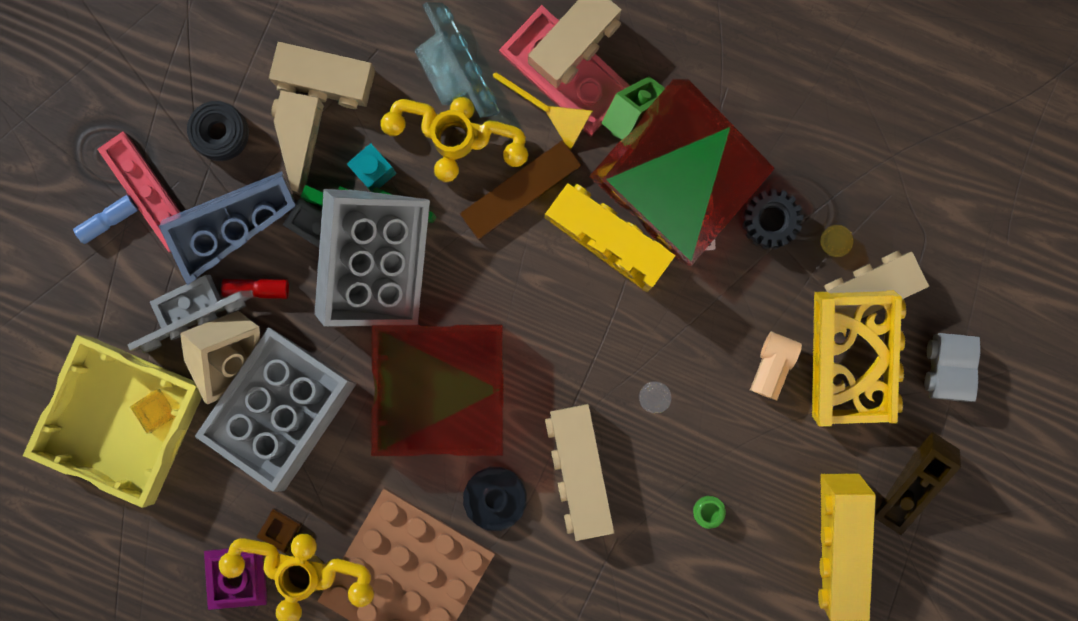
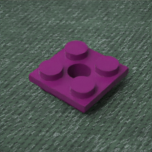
[204,548,267,610]

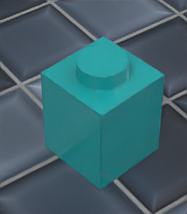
[347,143,397,192]

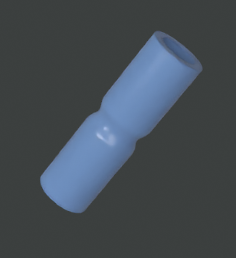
[73,194,139,244]

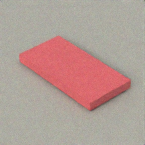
[499,5,630,137]

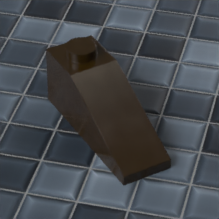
[875,432,961,535]

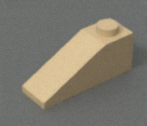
[271,90,324,196]

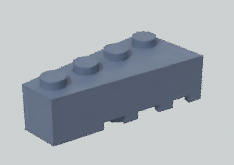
[159,171,295,285]

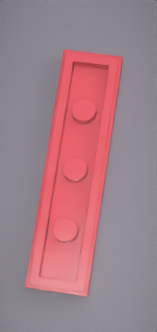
[97,131,181,253]

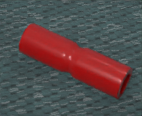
[221,279,289,299]

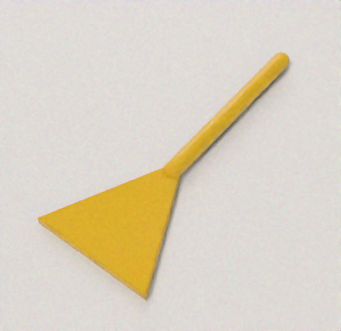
[493,72,593,151]

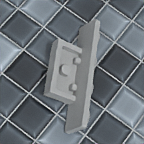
[128,275,254,353]

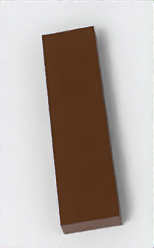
[459,140,581,241]

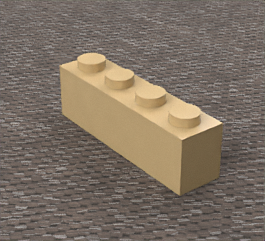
[545,404,614,541]

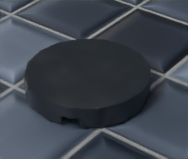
[463,466,527,531]

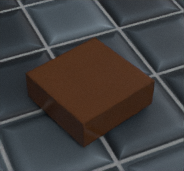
[257,508,302,553]

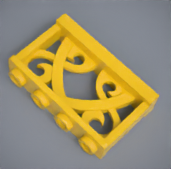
[812,290,906,427]

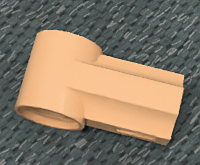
[750,331,802,400]

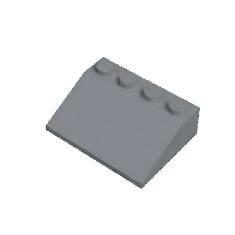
[314,189,430,326]
[195,327,357,492]

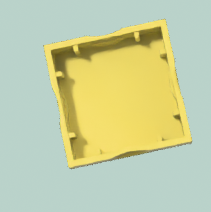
[23,335,202,508]

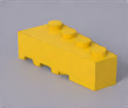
[818,474,876,621]

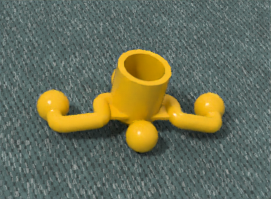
[380,97,528,182]
[219,534,374,621]

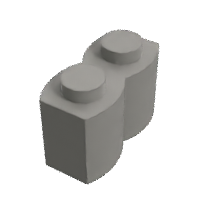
[924,333,980,402]

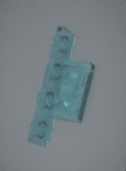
[414,2,500,117]

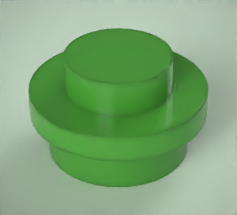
[693,496,726,529]

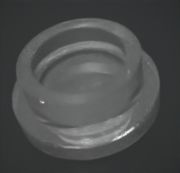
[639,381,671,414]

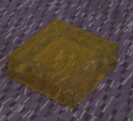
[130,389,176,434]

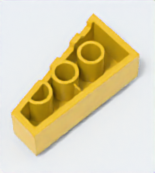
[545,183,676,292]

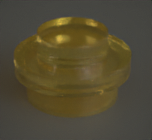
[820,225,853,257]

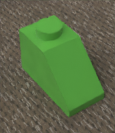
[601,76,673,142]

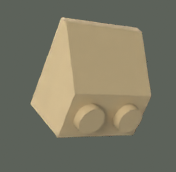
[180,311,260,404]

